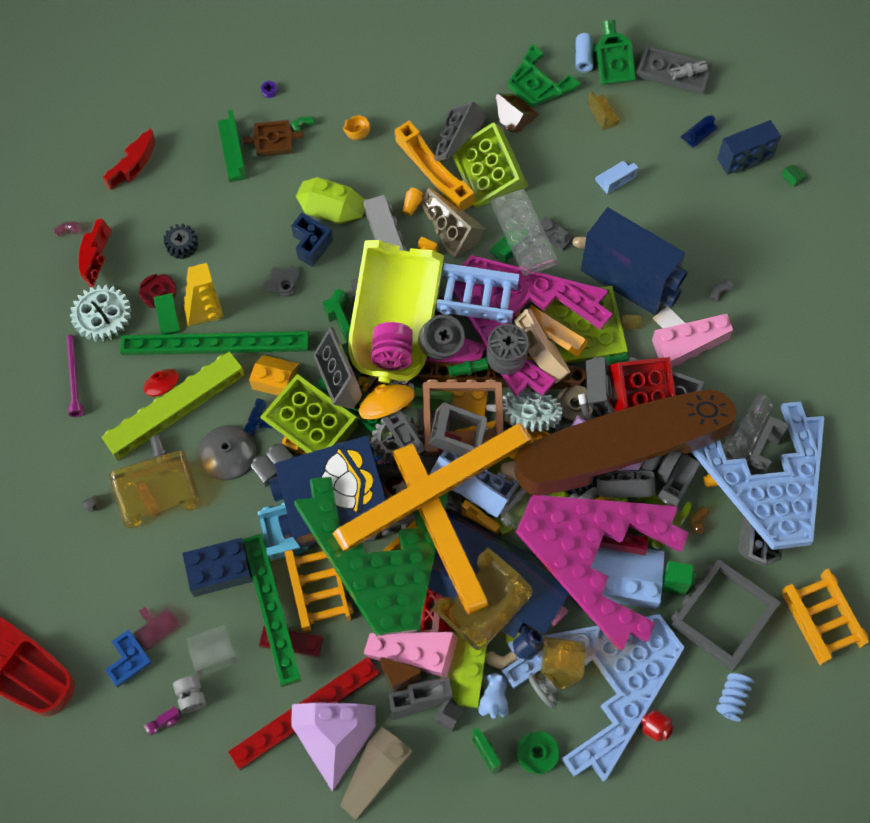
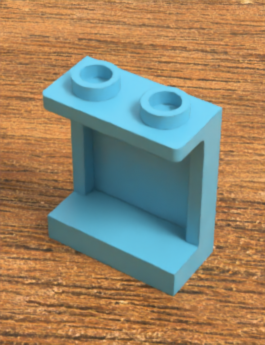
[258,503,308,561]

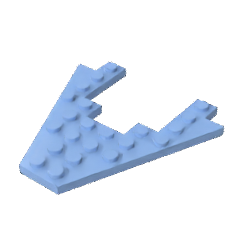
[692,401,824,550]
[502,614,684,782]

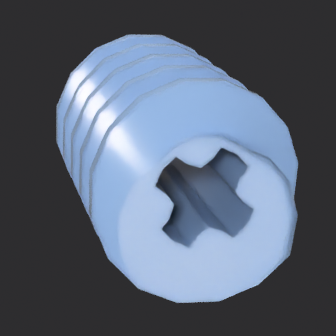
[716,673,754,722]

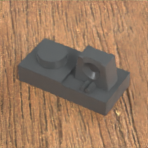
[534,216,574,251]

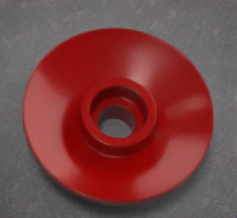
[143,369,179,397]

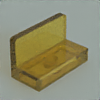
[587,91,619,130]

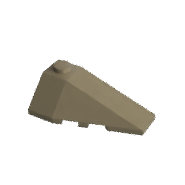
[421,188,486,258]
[340,727,413,820]

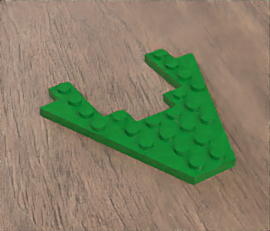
[294,469,449,636]

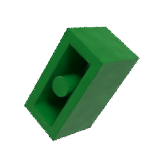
[662,561,696,596]

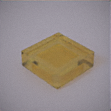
[621,315,641,330]

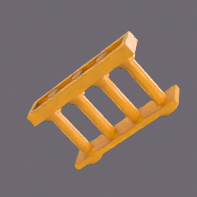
[285,550,353,633]
[781,568,869,666]

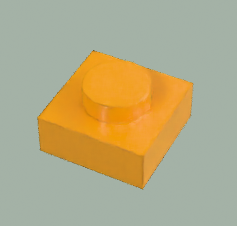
[418,236,438,252]

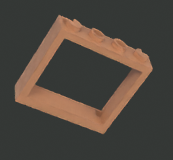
[422,380,503,456]

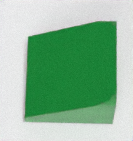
[781,164,807,187]

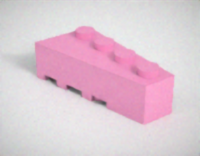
[652,314,733,367]
[364,632,458,677]

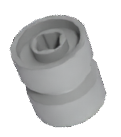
[173,675,207,713]

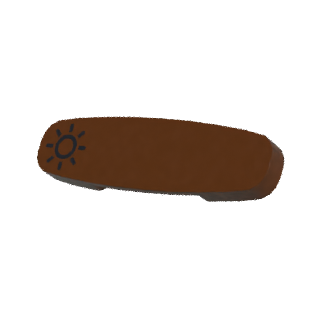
[514,389,737,495]

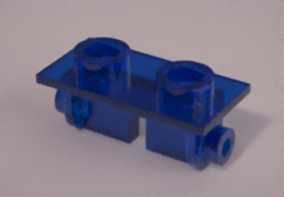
[681,115,718,148]

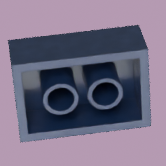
[717,120,781,175]
[182,538,253,597]

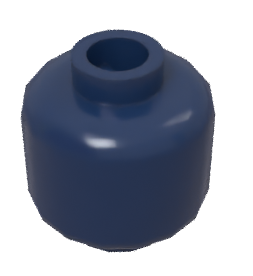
[513,629,543,660]

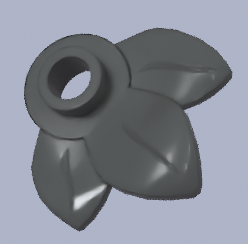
[264,265,299,296]

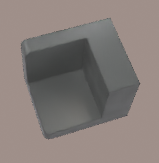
[434,699,464,733]

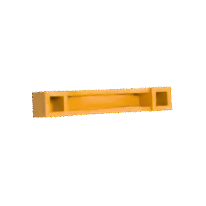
[395,121,474,211]

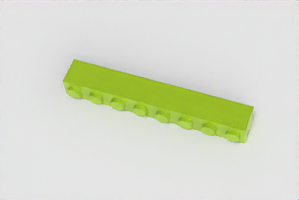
[101,351,245,461]

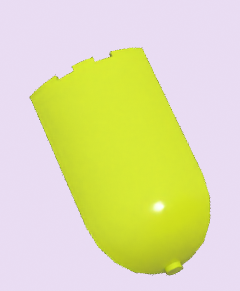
[348,240,444,383]

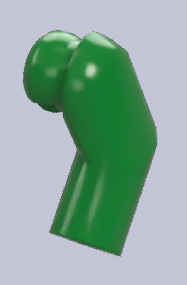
[290,116,314,132]

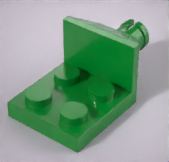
[593,20,636,85]

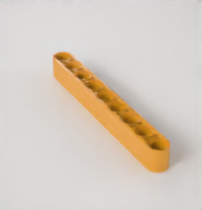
[393,443,488,614]

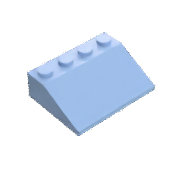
[591,547,664,610]

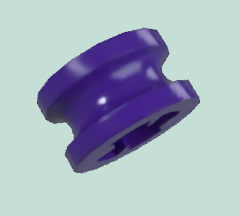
[261,81,277,98]

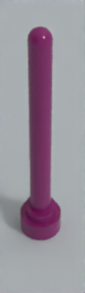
[66,334,84,417]

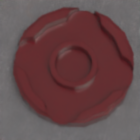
[139,274,177,309]

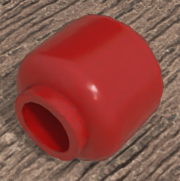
[641,710,674,742]

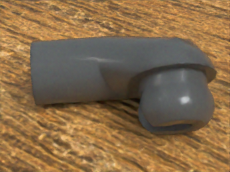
[709,279,734,302]

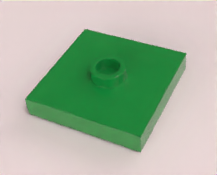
[471,727,501,775]

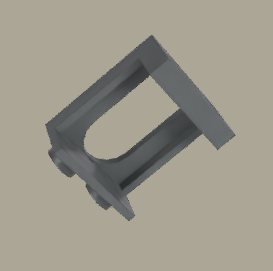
[747,416,788,475]

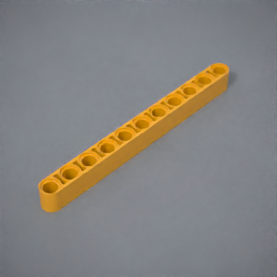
[333,423,533,552]

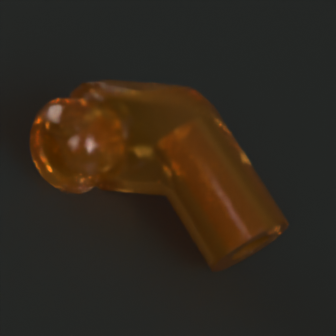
[690,506,709,534]

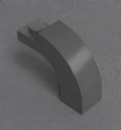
[658,453,701,507]

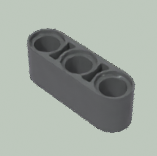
[597,470,656,498]

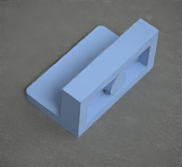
[596,161,638,194]

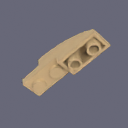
[514,309,570,383]

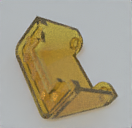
[109,451,202,528]
[432,548,532,650]

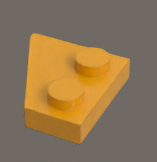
[461,500,500,534]

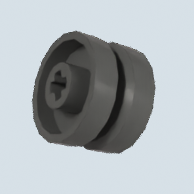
[418,314,465,360]
[641,450,683,484]

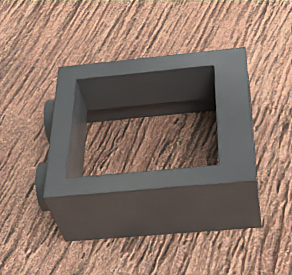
[586,357,615,416]
[428,402,488,456]

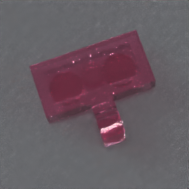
[134,607,180,650]

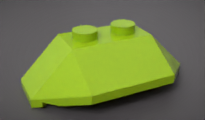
[296,177,365,224]
[440,625,490,709]

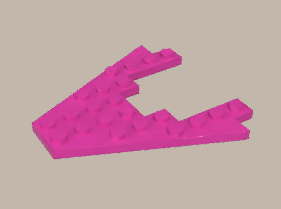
[453,255,613,398]
[516,495,689,650]

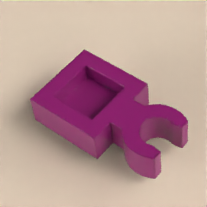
[145,706,182,735]

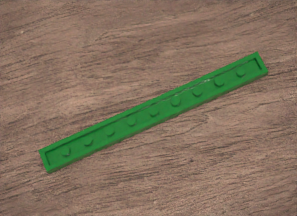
[120,331,309,355]

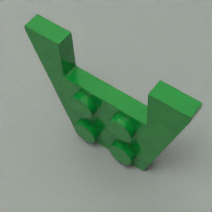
[508,44,581,108]

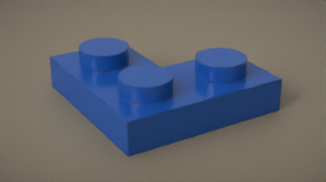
[105,629,152,688]

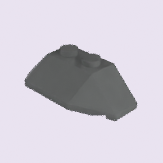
[738,516,783,566]

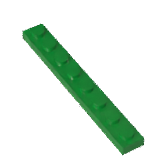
[243,533,302,687]

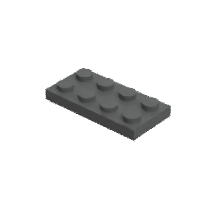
[636,45,713,95]

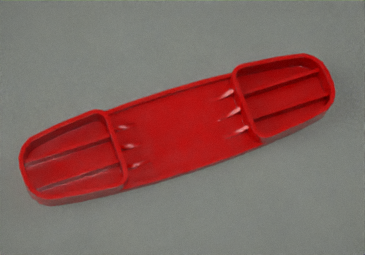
[0,617,75,717]

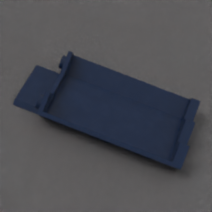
[428,510,569,639]

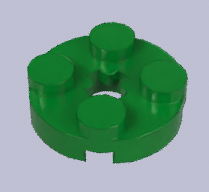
[516,731,559,776]

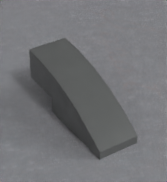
[388,677,453,720]

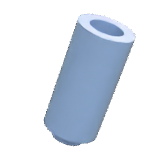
[576,33,593,72]

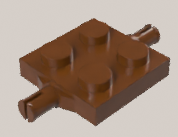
[243,120,303,157]

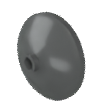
[198,425,257,480]

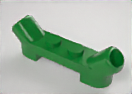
[322,289,352,365]

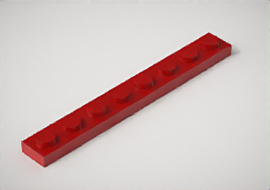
[228,657,379,770]

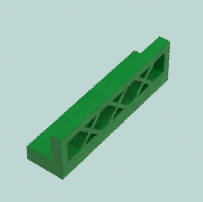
[217,109,247,182]

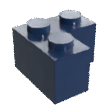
[291,212,333,267]

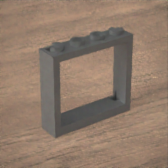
[671,559,780,671]

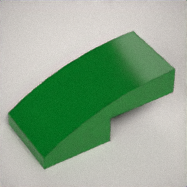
[154,293,180,334]

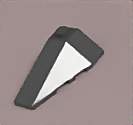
[434,101,487,161]

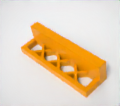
[516,305,588,357]

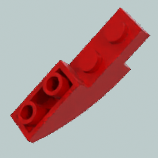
[103,128,156,190]
[78,219,112,287]

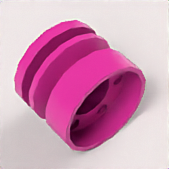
[371,322,413,371]

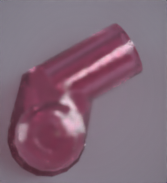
[53,221,81,237]

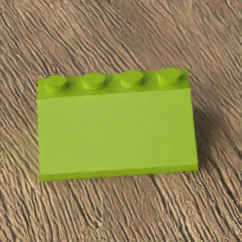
[452,122,528,208]
[260,374,359,453]

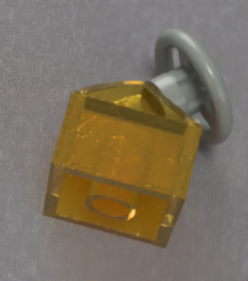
[529,637,586,709]

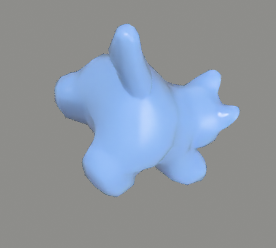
[478,673,509,719]

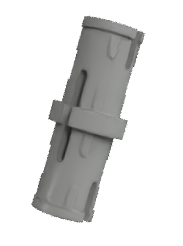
[671,60,708,80]

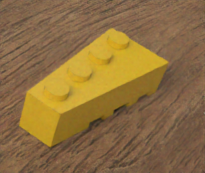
[183,263,224,327]

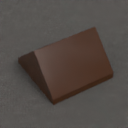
[380,657,422,692]

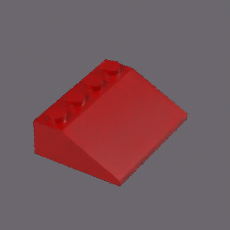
[608,357,676,412]

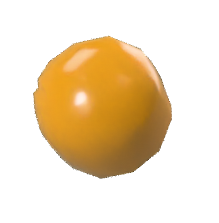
[343,115,370,140]

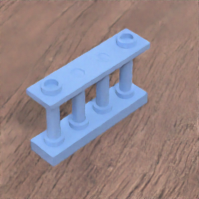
[437,263,519,323]

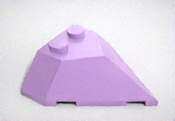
[291,703,376,792]

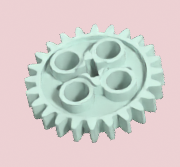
[70,284,132,342]
[502,389,562,432]

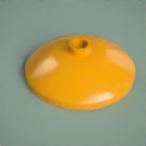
[359,384,415,419]

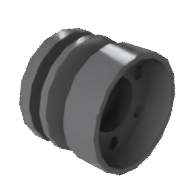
[487,324,529,375]

